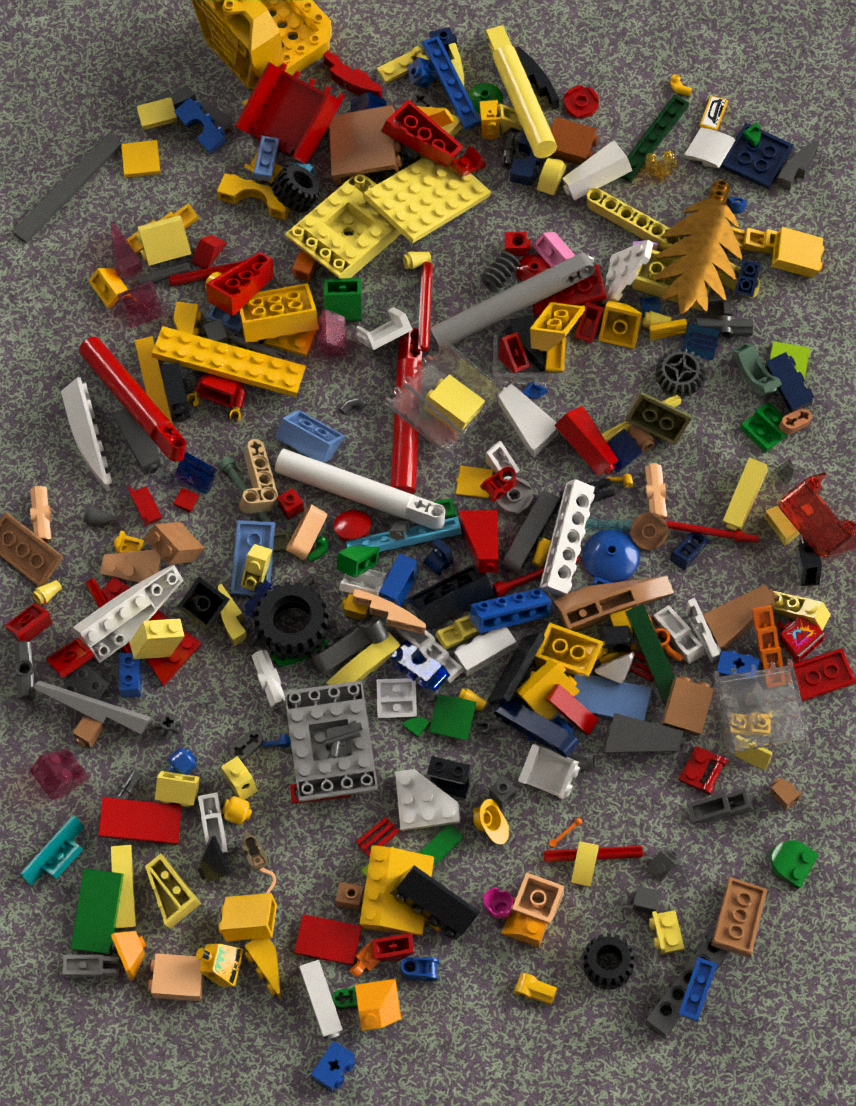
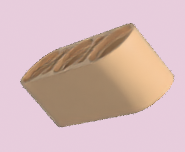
[286,504,327,560]

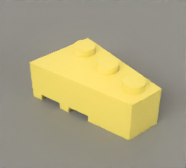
[145,853,202,929]

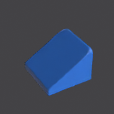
[640,296,661,318]

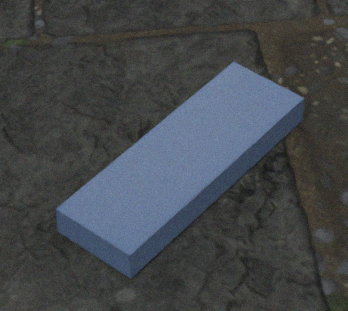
[253,136,279,181]

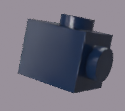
[429,27,457,52]

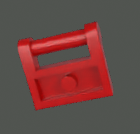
[678,746,728,795]

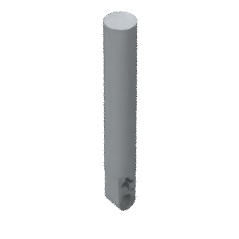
[430,253,595,351]

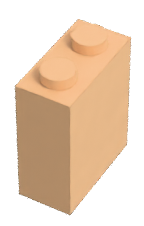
[148,954,204,1001]

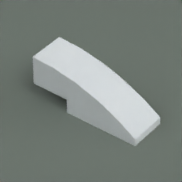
[653,605,705,664]
[198,792,228,853]

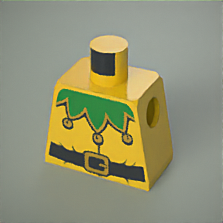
[196,944,244,987]

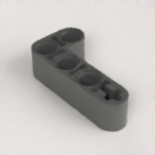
[310,616,389,673]

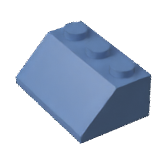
[275,410,346,463]

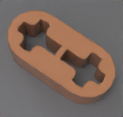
[779,408,812,434]

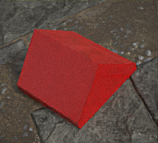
[4,602,53,642]

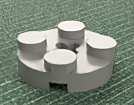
[496,477,533,516]

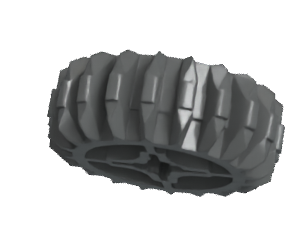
[655,348,706,397]

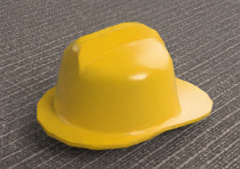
[472,799,509,844]

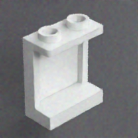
[356,307,413,350]
[518,744,580,799]

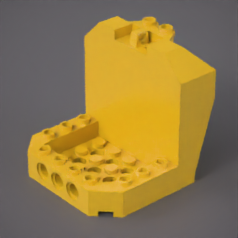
[191,0,332,89]

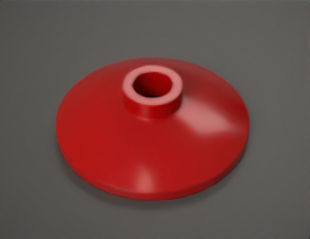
[516,254,551,282]

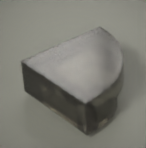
[774,459,794,485]

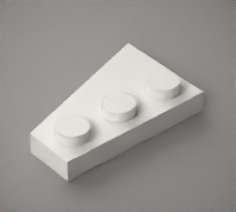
[686,598,721,664]

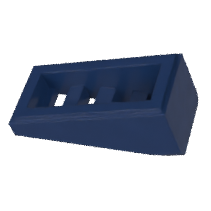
[670,532,709,571]

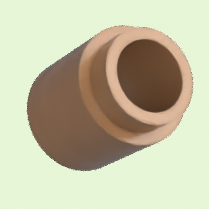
[629,425,655,452]

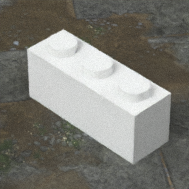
[454,627,516,677]

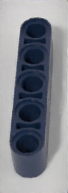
[493,699,579,758]

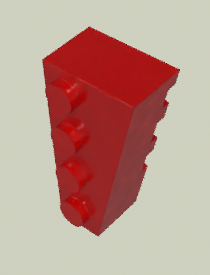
[381,99,463,168]
[206,252,274,316]

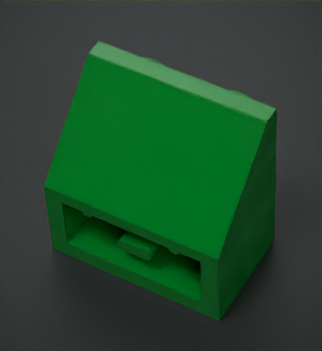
[324,278,362,322]

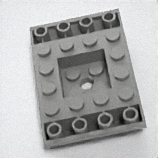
[284,680,378,802]

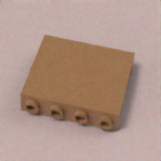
[330,105,402,186]

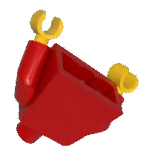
[187,373,245,422]

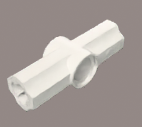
[252,650,286,709]

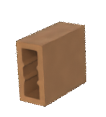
[144,522,204,565]
[661,676,714,736]

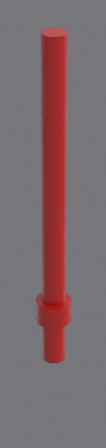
[665,520,759,543]

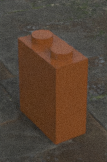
[549,117,599,165]

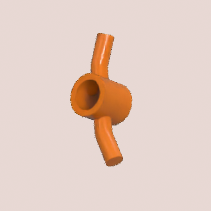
[648,614,684,663]

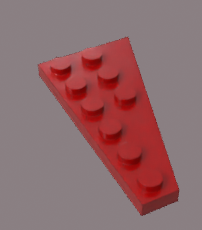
[102,576,202,687]

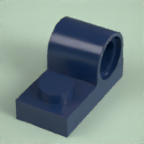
[424,537,453,576]

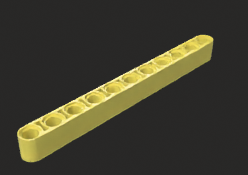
[587,188,760,298]

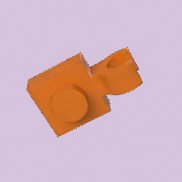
[349,942,381,977]

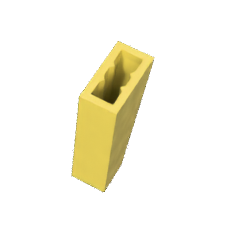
[723,458,768,531]

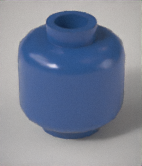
[168,748,197,775]

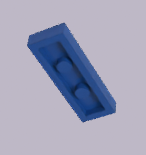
[678,957,717,1022]

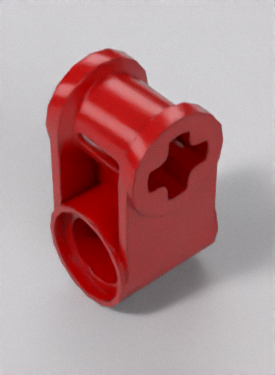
[480,467,517,502]

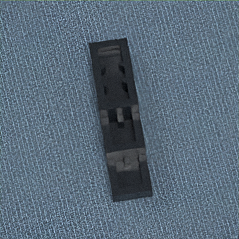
[515,46,559,110]

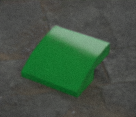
[739,402,792,453]
[429,694,476,741]

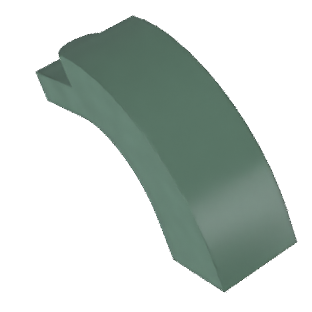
[731,342,782,396]

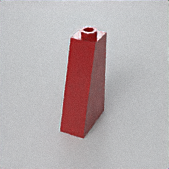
[554,406,619,476]
[459,510,499,573]

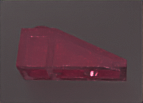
[111,222,143,280]

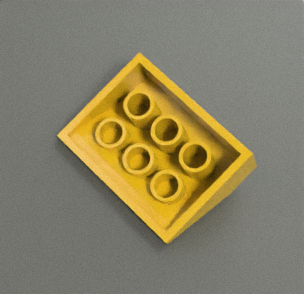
[239,283,319,342]
[360,845,434,936]

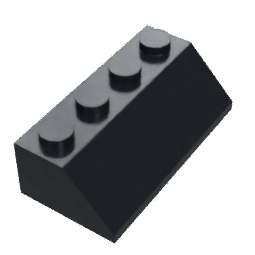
[407,564,495,630]
[390,865,480,939]

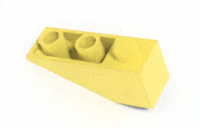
[773,591,831,631]

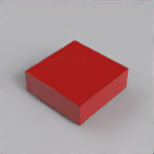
[173,488,199,513]

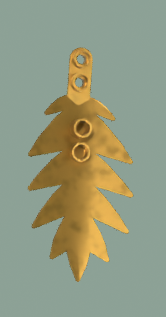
[653,179,743,315]

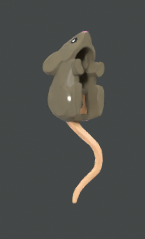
[242,831,276,893]

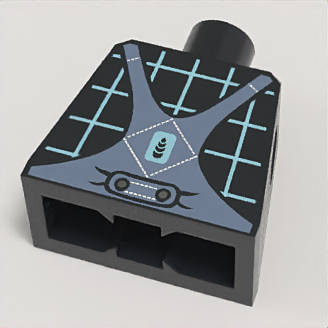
[796,538,822,586]

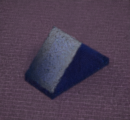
[350,92,387,112]

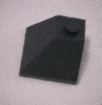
[177,576,230,630]
[197,835,231,882]

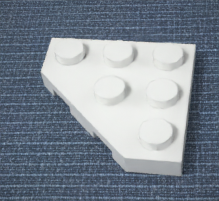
[602,240,653,305]
[395,769,460,831]

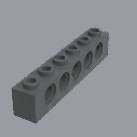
[645,928,730,1039]

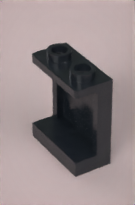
[427,756,471,799]

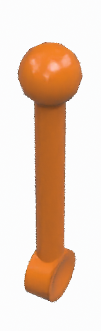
[549,818,582,847]

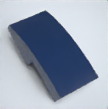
[734,260,761,297]

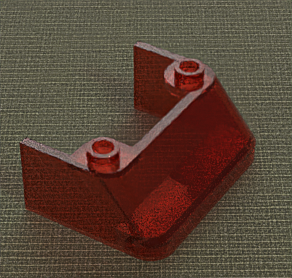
[778,472,856,558]

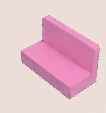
[533,232,575,267]

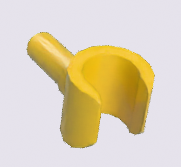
[607,474,634,488]

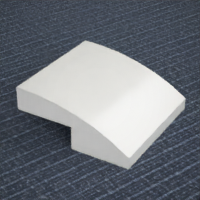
[684,128,735,168]
[339,569,387,596]
[376,678,417,718]

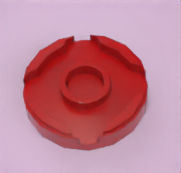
[563,86,599,118]

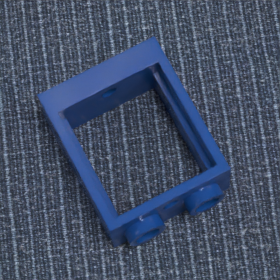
[379,553,418,607]

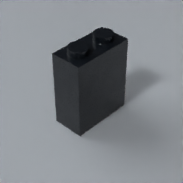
[161,362,190,422]

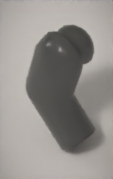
[339,395,367,415]

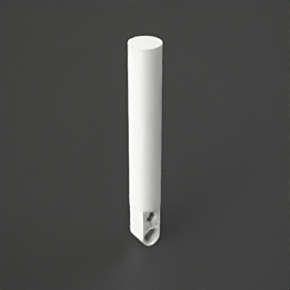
[275,449,445,529]

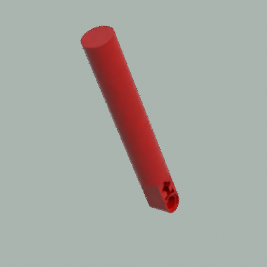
[390,328,422,494]
[79,337,186,462]

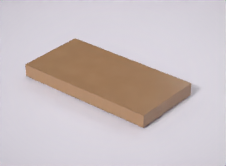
[0,512,64,587]
[711,877,768,958]

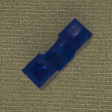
[390,640,450,692]

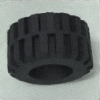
[271,164,322,213]
[583,933,635,989]

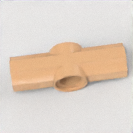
[645,463,667,520]
[30,486,52,543]

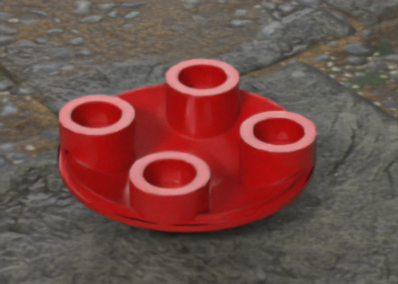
[333,510,371,541]

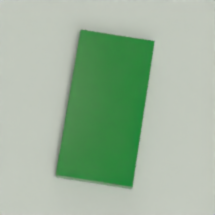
[71,868,124,954]

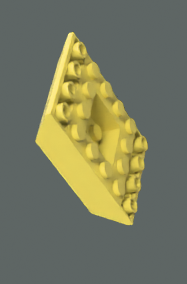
[285,174,401,278]

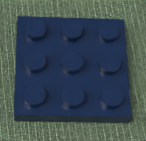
[720,122,794,190]

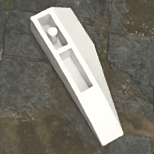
[61,377,113,491]
[73,565,184,663]

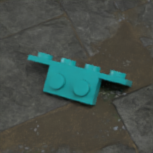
[20,815,84,886]

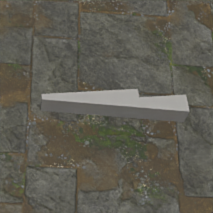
[33,681,152,734]

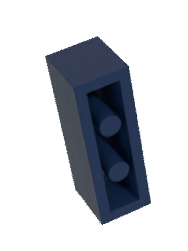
[765,352,814,413]

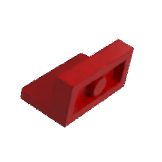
[128,486,162,527]

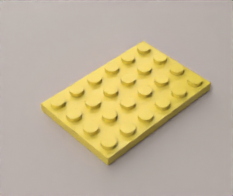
[363,156,491,244]

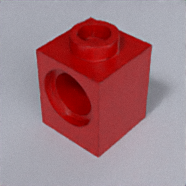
[505,232,531,256]
[277,488,304,521]

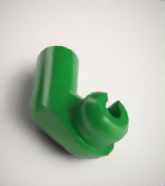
[307,536,328,563]

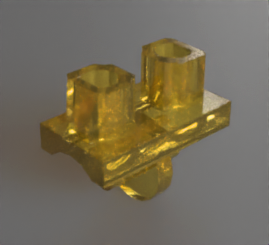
[644,150,678,182]

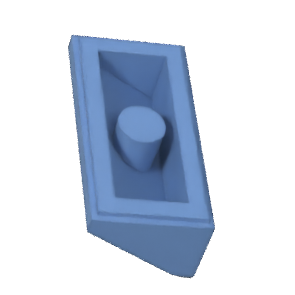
[208,305,242,333]

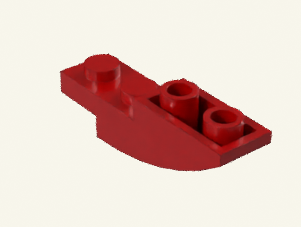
[323,50,382,100]

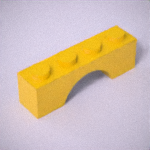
[217,173,290,220]

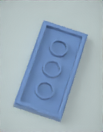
[231,520,276,597]
[574,675,652,721]

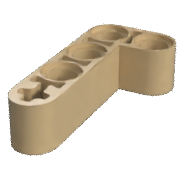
[239,439,278,513]

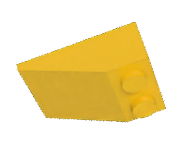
[535,622,604,677]

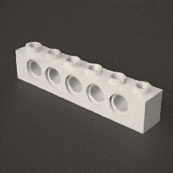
[539,479,595,597]

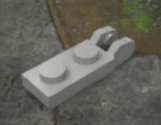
[62,955,120,977]

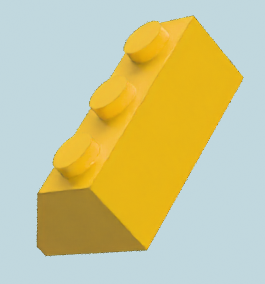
[530,302,585,351]

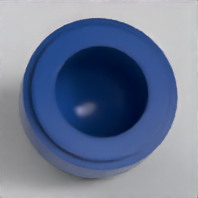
[728,197,747,214]

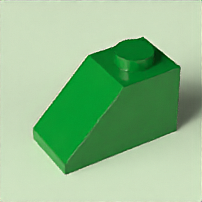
[336,546,380,578]

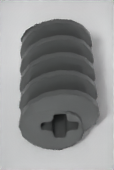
[481,252,520,293]

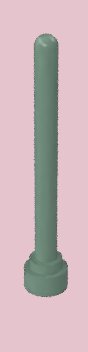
[218,457,272,522]

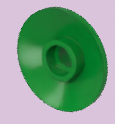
[468,83,503,113]

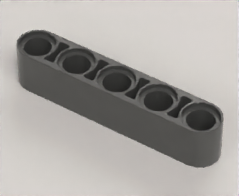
[501,490,561,575]

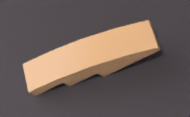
[352,589,426,634]

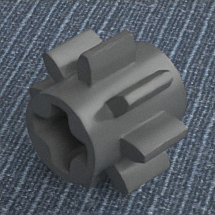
[156,713,181,739]

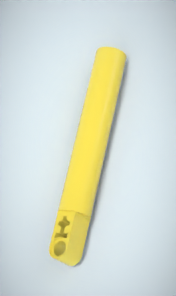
[485,25,557,158]

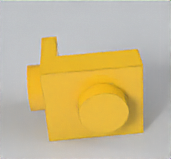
[114,531,145,553]

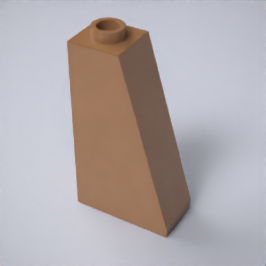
[703,584,776,651]

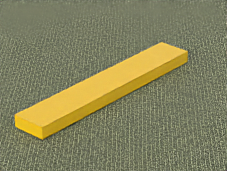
[134,336,173,425]

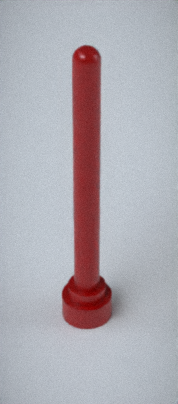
[492,557,579,598]

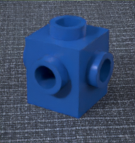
[407,57,437,88]

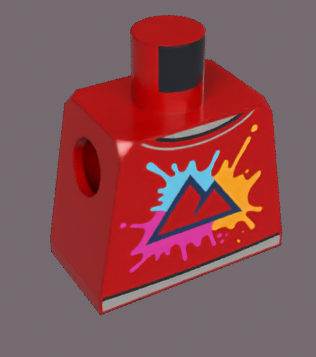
[777,616,825,663]

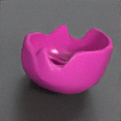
[483,887,515,919]

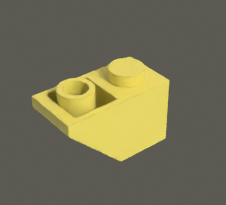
[241,544,272,593]

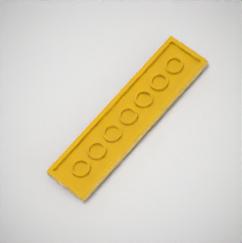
[152,326,306,397]

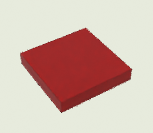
[46,638,94,678]

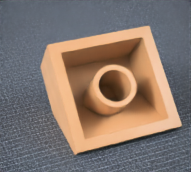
[512,872,564,924]

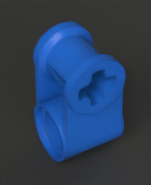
[400,957,439,982]

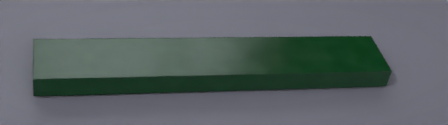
[621,95,689,183]
[625,604,675,707]

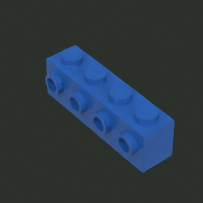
[470,588,551,633]

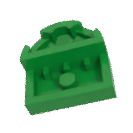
[769,840,819,889]

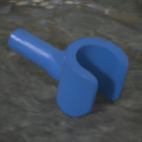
[263,734,291,748]

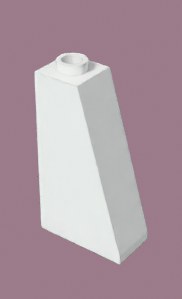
[563,141,632,200]
[498,384,560,457]
[298,959,343,1039]

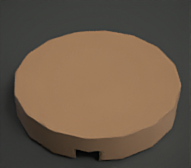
[630,512,668,550]

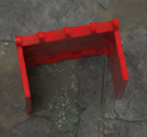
[235,62,344,164]

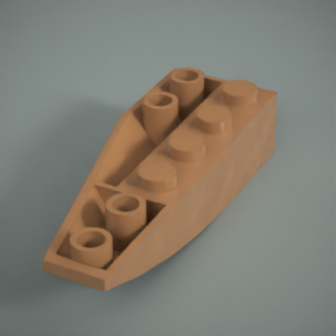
[552,576,674,632]

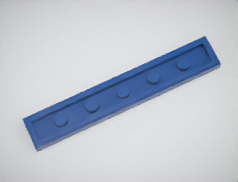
[422,36,481,131]

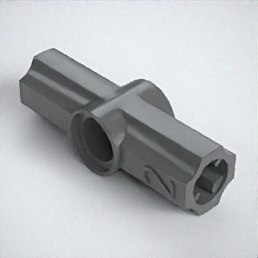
[696,315,753,339]
[15,641,36,701]

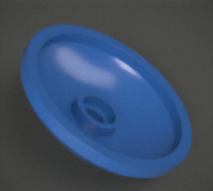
[583,529,640,583]

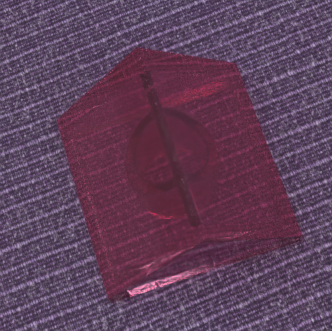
[117,281,164,328]

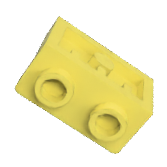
[649,910,685,955]

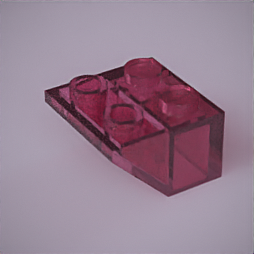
[318,309,347,359]
[29,748,90,800]

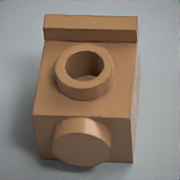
[770,778,802,811]

